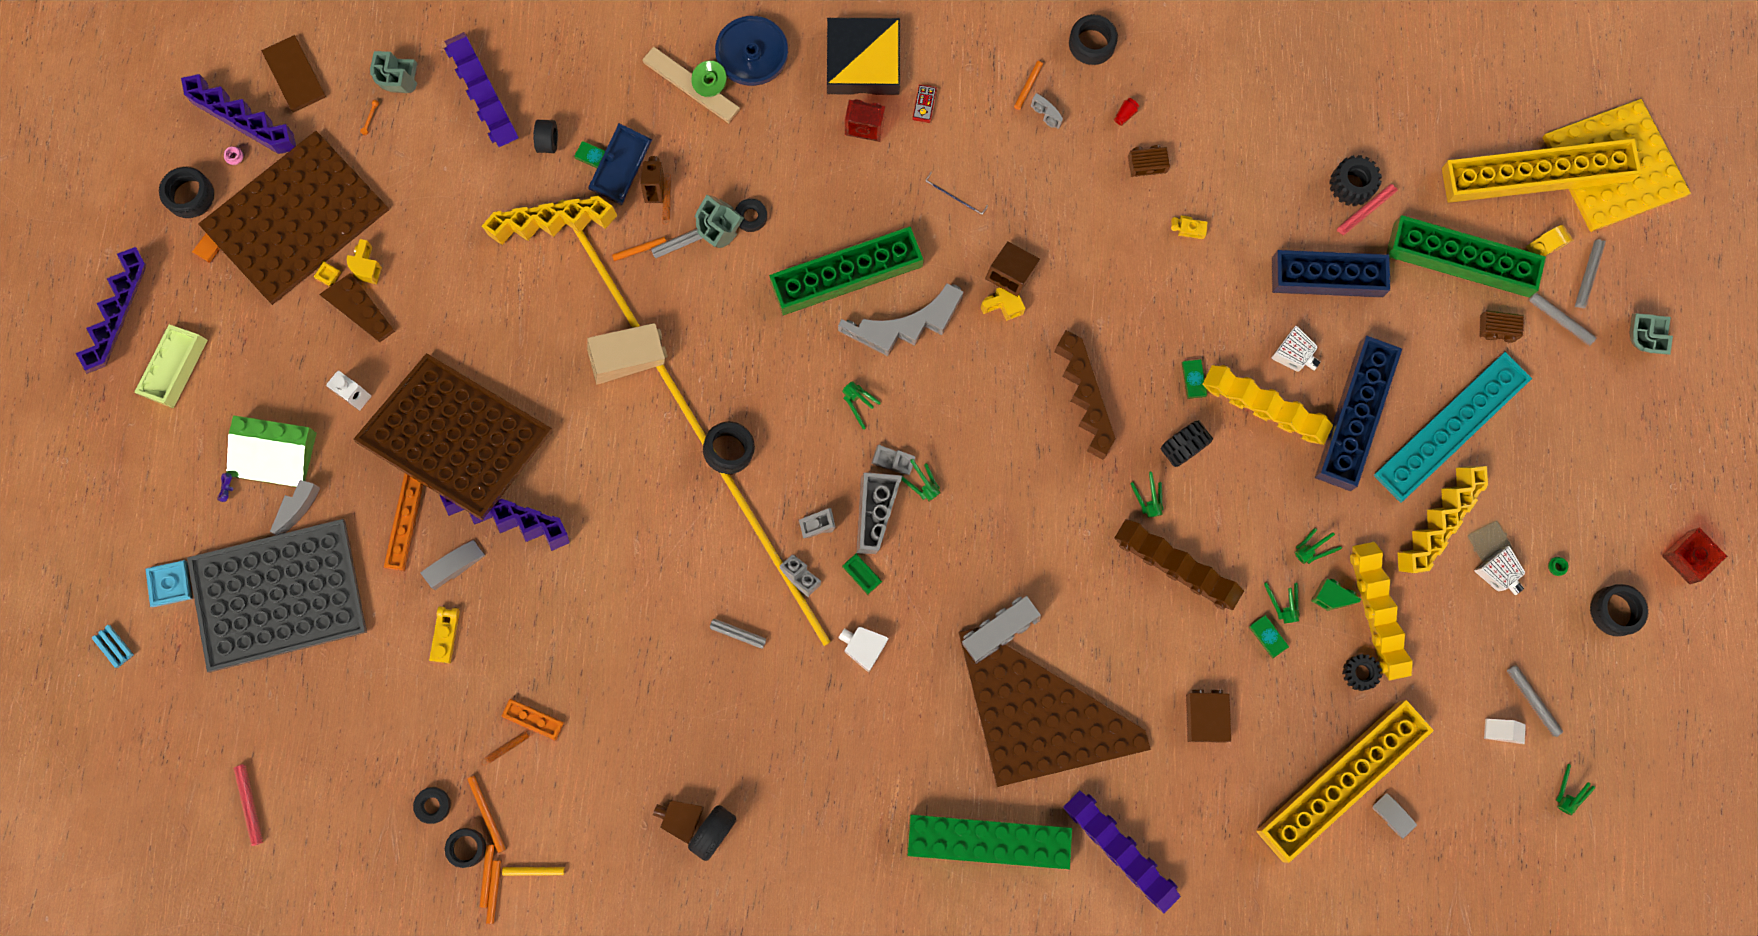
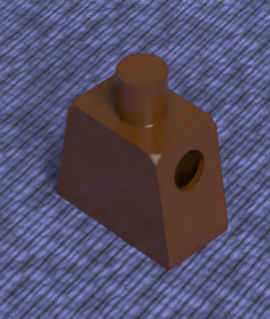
[640,156,664,203]
[653,800,704,844]

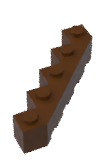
[1054,330,1116,460]
[1114,519,1244,610]

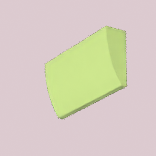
[134,324,208,408]

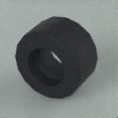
[533,119,558,153]

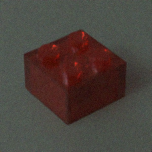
[845,99,885,142]
[1662,527,1728,585]

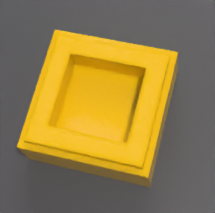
[314,262,342,287]

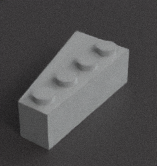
[856,473,902,554]
[962,596,1041,664]

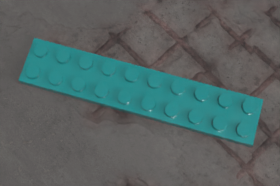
[1373,352,1532,503]

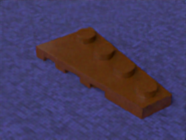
[319,273,395,342]

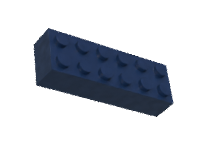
[1272,250,1390,298]

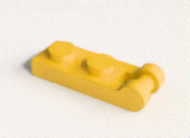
[429,606,459,664]

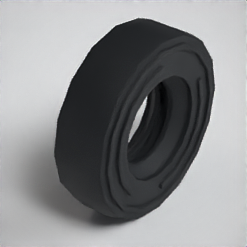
[735,198,767,232]
[413,787,451,824]

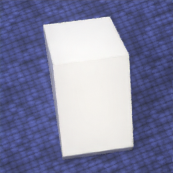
[1484,719,1526,744]

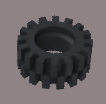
[1342,654,1382,691]

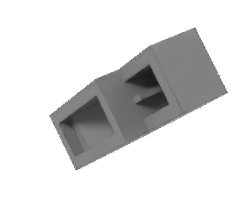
[270,479,320,535]
[420,540,485,590]

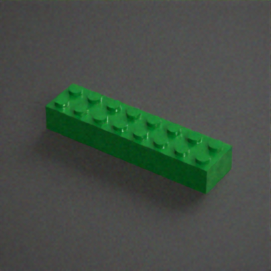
[1386,215,1546,298]
[769,226,924,316]
[907,815,1072,870]

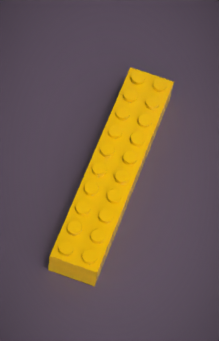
[1442,139,1642,203]
[1256,700,1434,863]

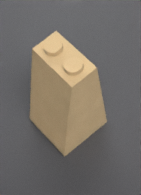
[587,323,667,385]

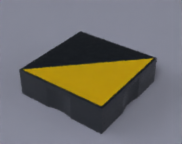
[827,18,900,95]

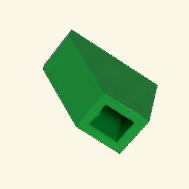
[1311,578,1361,611]

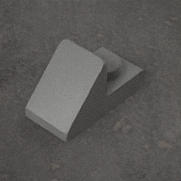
[799,508,835,538]

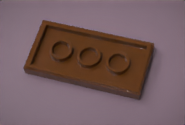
[261,35,326,113]

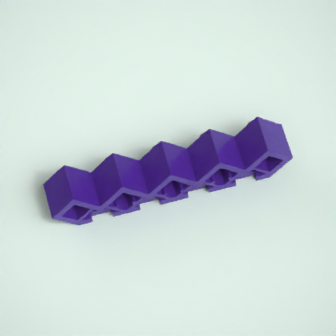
[444,32,519,147]
[181,74,296,154]
[76,247,146,374]
[439,494,569,551]
[1063,791,1181,914]

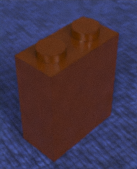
[985,241,1040,297]
[1186,690,1231,743]

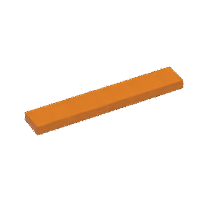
[383,473,423,571]

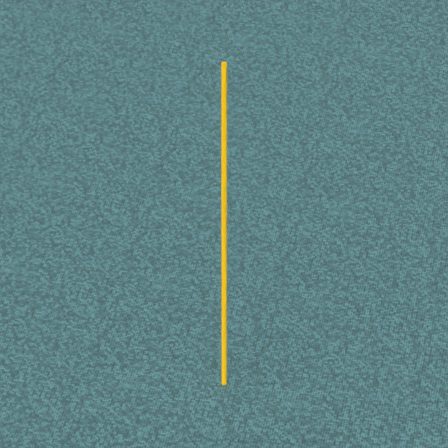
[558,200,830,646]

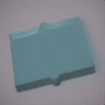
[1467,521,1513,563]

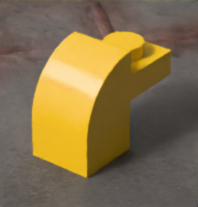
[1526,225,1574,256]
[347,239,382,284]
[981,288,1025,321]

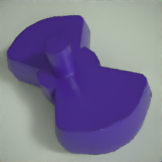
[217,473,233,502]

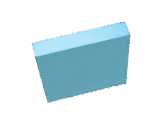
[145,560,192,607]

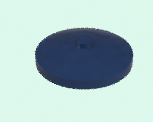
[715,16,788,86]

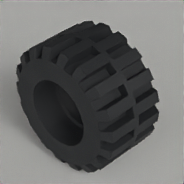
[1329,155,1382,206]
[1160,420,1213,467]

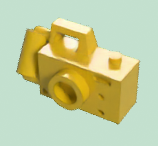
[1171,215,1208,239]

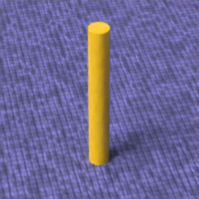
[502,867,565,876]

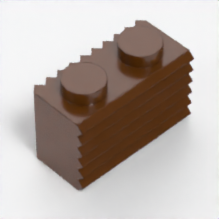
[1128,145,1170,177]
[1480,310,1524,343]

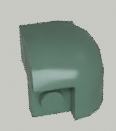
[370,51,417,93]
[695,195,744,248]
[1629,313,1673,355]

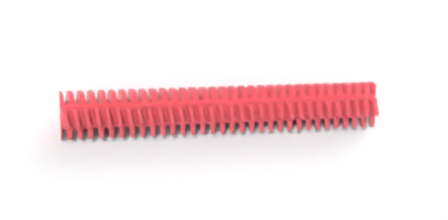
[1337,184,1398,236]
[234,764,263,846]

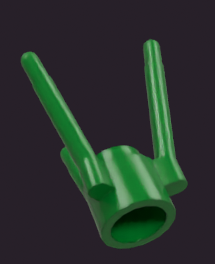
[842,381,881,430]
[900,459,941,502]
[1131,471,1164,518]
[1294,528,1342,564]
[1264,582,1300,624]
[1555,764,1595,816]

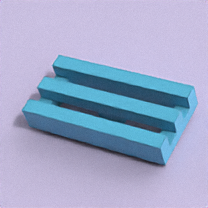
[92,625,134,668]

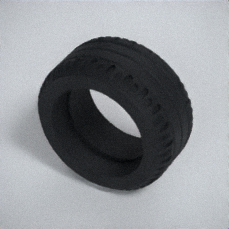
[1069,14,1118,65]
[158,166,214,218]
[703,421,755,474]
[1590,584,1649,637]
[688,805,737,861]

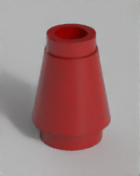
[1114,98,1140,126]

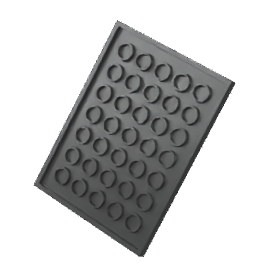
[187,519,367,673]

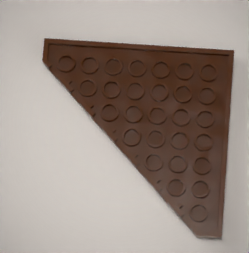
[958,628,1151,787]

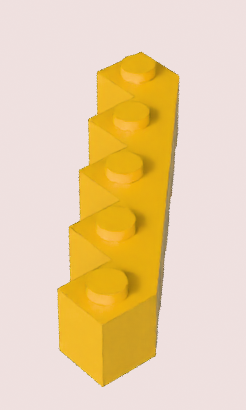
[482,196,617,245]
[1202,365,1333,445]
[1397,466,1488,573]
[1350,542,1413,681]

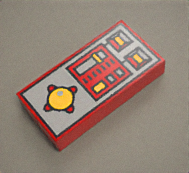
[912,84,937,123]

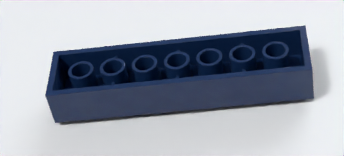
[1314,335,1402,491]

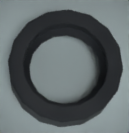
[444,828,486,868]

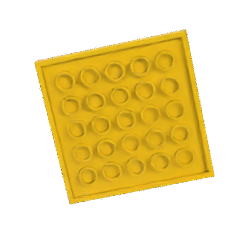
[1542,99,1691,232]

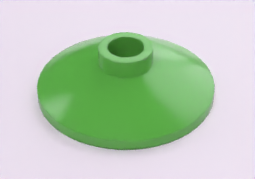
[691,61,727,97]

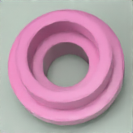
[224,147,244,165]

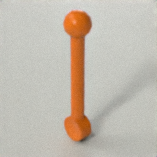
[360,100,379,136]

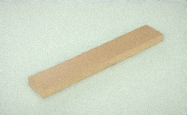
[642,47,740,124]

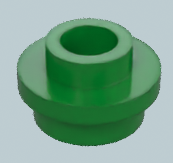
[1548,557,1569,576]

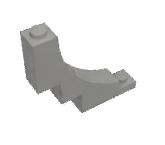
[838,284,963,356]

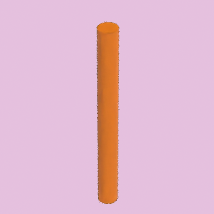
[467,776,506,853]

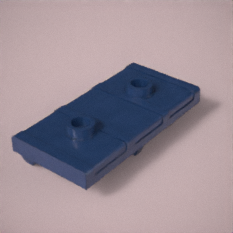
[588,123,652,205]

